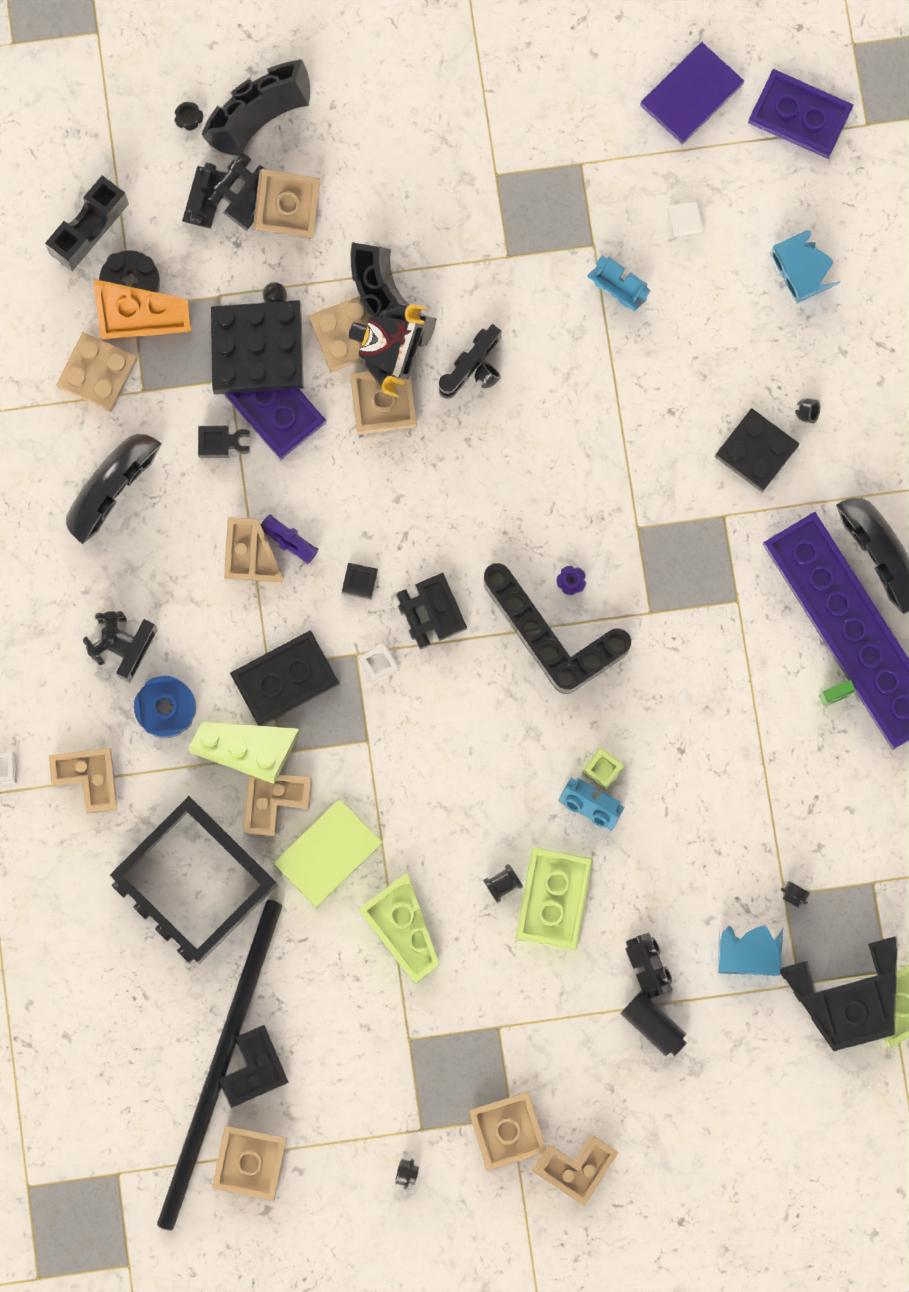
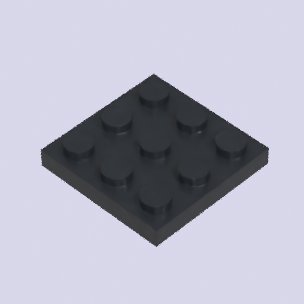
[211,300,304,395]

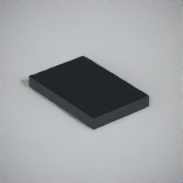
[230,630,340,726]

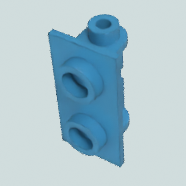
[587,255,651,311]
[558,777,625,831]

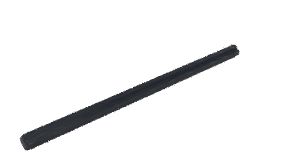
[157,900,282,1231]

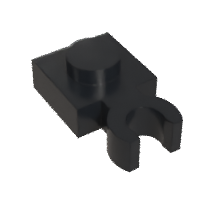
[198,426,250,458]

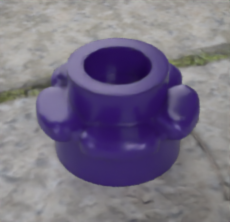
[556,566,586,596]

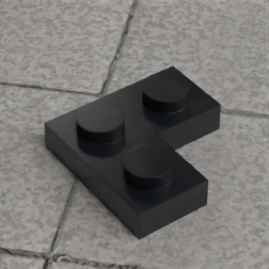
[218,1025,289,1108]

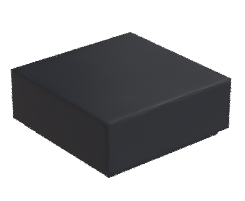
[342,563,378,600]

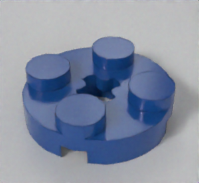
[134,676,196,738]

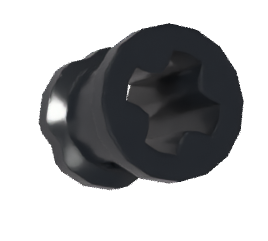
[483,864,523,903]

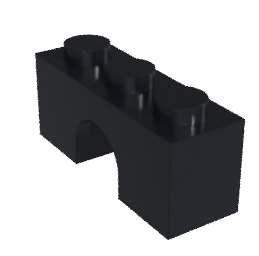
[45,175,129,272]

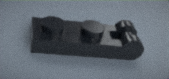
[439,324,502,399]

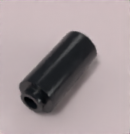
[620,991,687,1057]

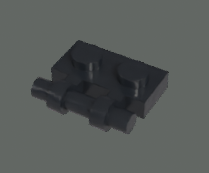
[207,153,265,231]
[396,573,467,649]

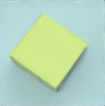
[582,747,625,791]

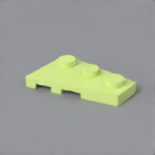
[189,722,299,784]
[358,872,440,984]

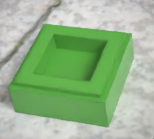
[819,680,855,706]

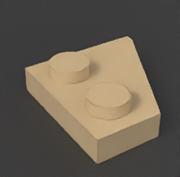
[224,517,283,582]

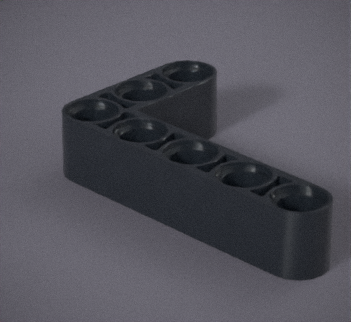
[483,563,631,694]

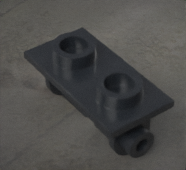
[182,163,226,229]
[625,933,673,999]

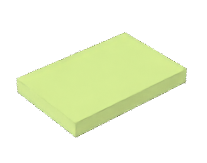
[273,799,383,908]
[515,847,593,950]

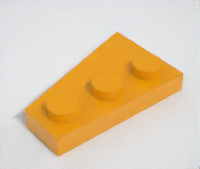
[93,279,191,340]

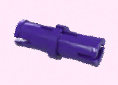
[261,514,319,565]

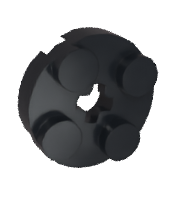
[99,250,160,293]

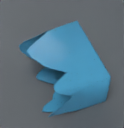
[770,230,841,303]
[718,925,783,976]

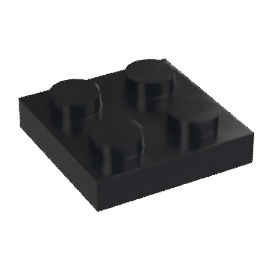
[714,408,800,493]

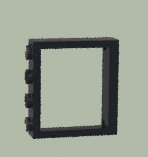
[110,796,278,965]

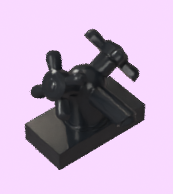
[83,611,158,683]

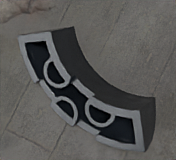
[201,59,310,155]
[350,242,437,347]
[66,434,162,544]
[836,498,909,614]

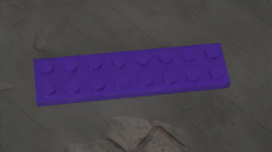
[762,512,909,750]

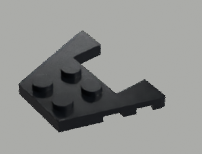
[780,936,898,1052]

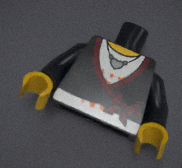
[349,304,427,398]

